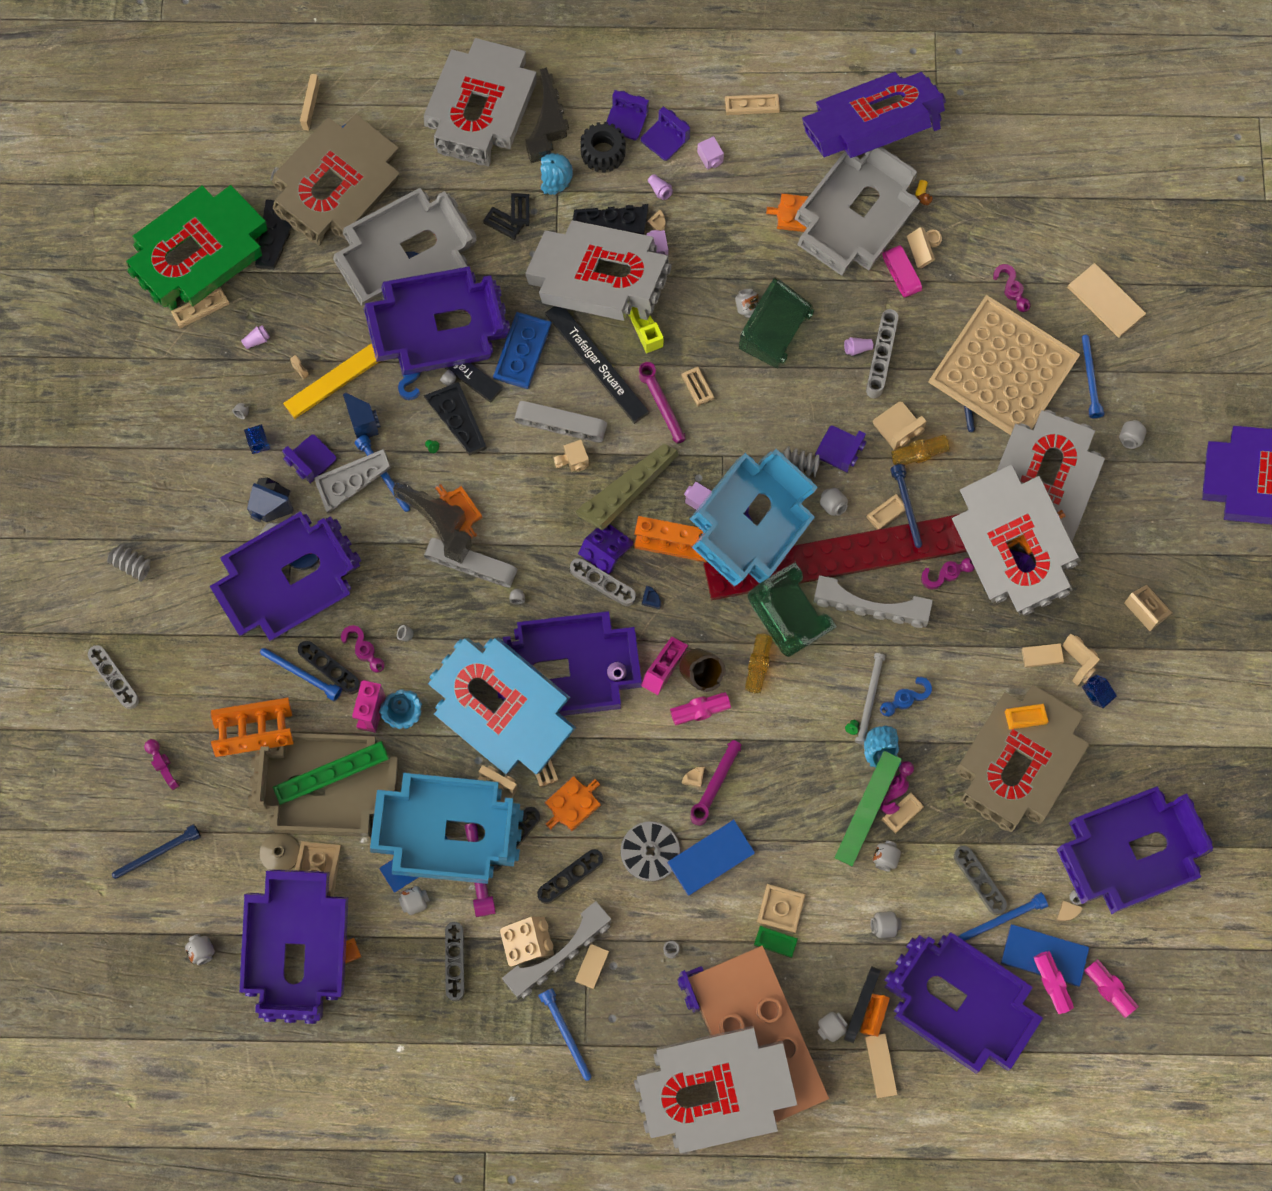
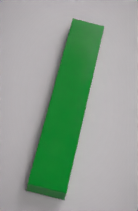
[272,741,390,805]
[834,751,902,867]

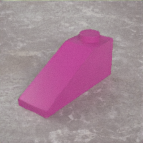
[641,636,688,695]

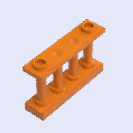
[634,516,707,562]
[211,698,294,757]

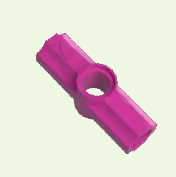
[670,692,731,726]
[1033,951,1074,1014]
[1084,959,1139,1018]

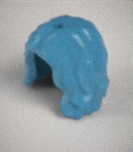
[541,153,573,195]
[379,689,422,729]
[864,726,901,769]

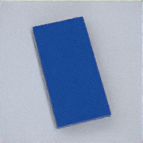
[493,312,552,389]
[667,820,755,896]
[1001,924,1089,987]

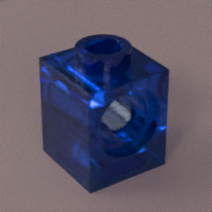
[244,424,270,454]
[1082,675,1117,708]

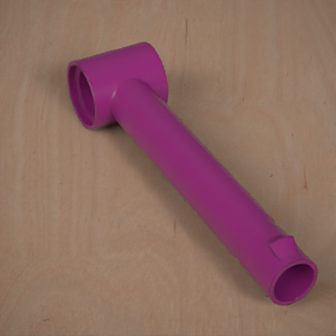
[639,362,686,444]
[690,740,742,826]
[465,823,496,917]

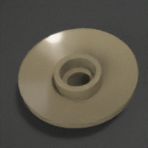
[260,833,299,870]

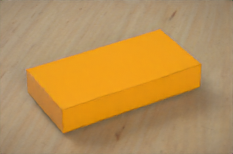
[1005,704,1049,730]

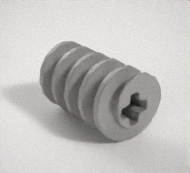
[783,446,820,478]
[107,544,151,582]

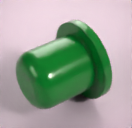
[425,439,440,453]
[845,720,859,735]

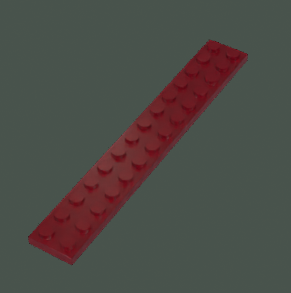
[703,514,967,601]

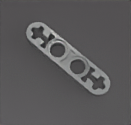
[570,558,636,606]
[88,645,139,709]

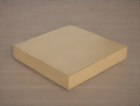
[757,884,806,934]

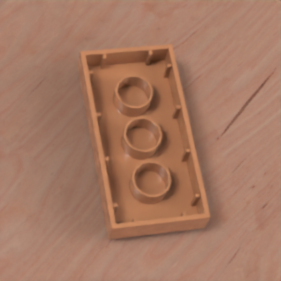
[688,945,829,1122]

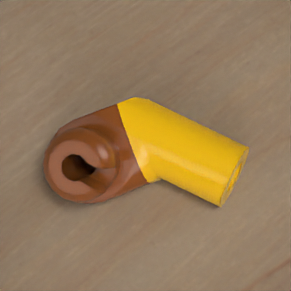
[915,180,933,205]

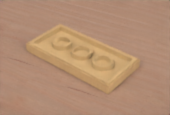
[1067,263,1146,338]

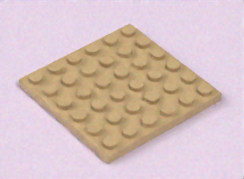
[928,295,1080,435]

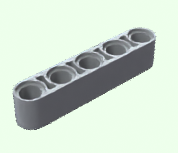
[866,309,898,398]
[514,401,607,442]
[424,538,518,588]

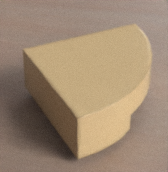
[647,210,665,231]
[290,355,309,379]
[682,767,705,788]
[1056,901,1082,922]

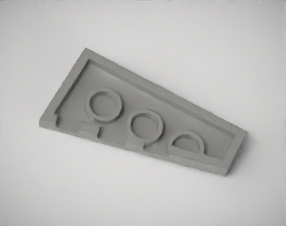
[314,449,391,514]

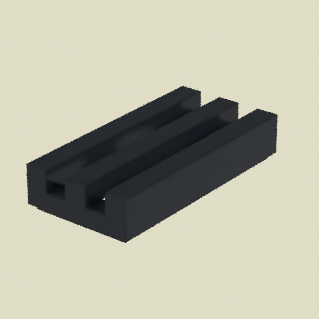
[511,193,530,226]
[483,207,524,240]

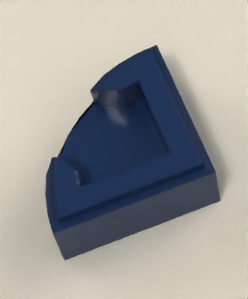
[642,585,661,609]

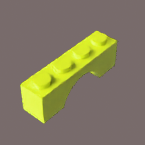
[628,307,664,354]

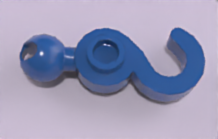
[398,372,420,400]
[880,677,932,717]

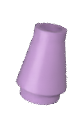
[648,174,673,200]
[241,325,270,349]
[844,337,873,356]
[607,662,627,681]

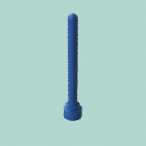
[1082,334,1104,419]
[354,435,410,512]
[260,648,342,702]
[958,892,1048,941]
[538,988,591,1081]

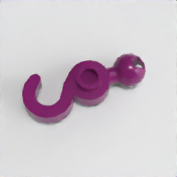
[993,264,1031,312]
[921,558,975,590]
[341,625,385,673]
[144,739,180,790]
[880,761,914,815]

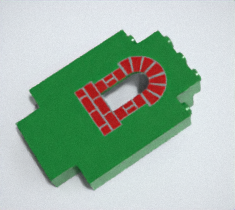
[126,185,268,311]

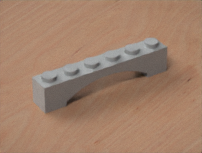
[813,575,933,628]
[502,901,612,999]

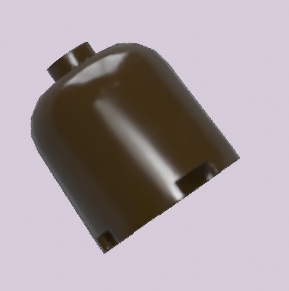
[679,648,726,692]

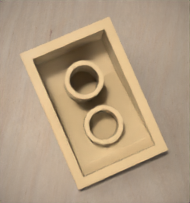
[295,841,341,896]

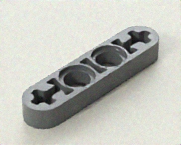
[954,846,1007,915]
[445,922,465,1002]

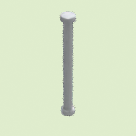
[855,653,886,745]

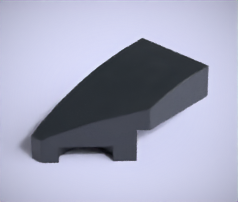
[257,477,291,497]

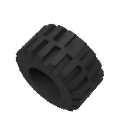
[580,122,626,173]

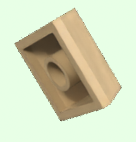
[1124,585,1172,631]

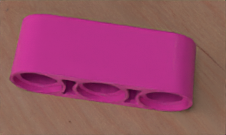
[882,245,922,298]

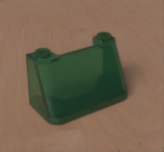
[739,277,814,369]
[748,562,837,657]

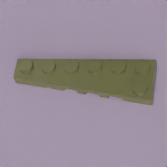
[575,444,679,530]

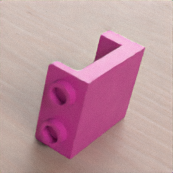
[352,680,386,733]

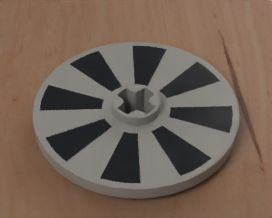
[620,822,680,881]

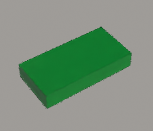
[754,926,798,958]

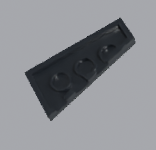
[255,199,292,270]
[572,204,649,235]
[424,382,487,456]

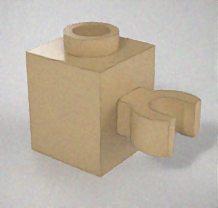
[554,440,589,472]

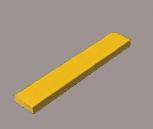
[283,343,380,419]

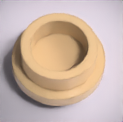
[926,229,942,248]

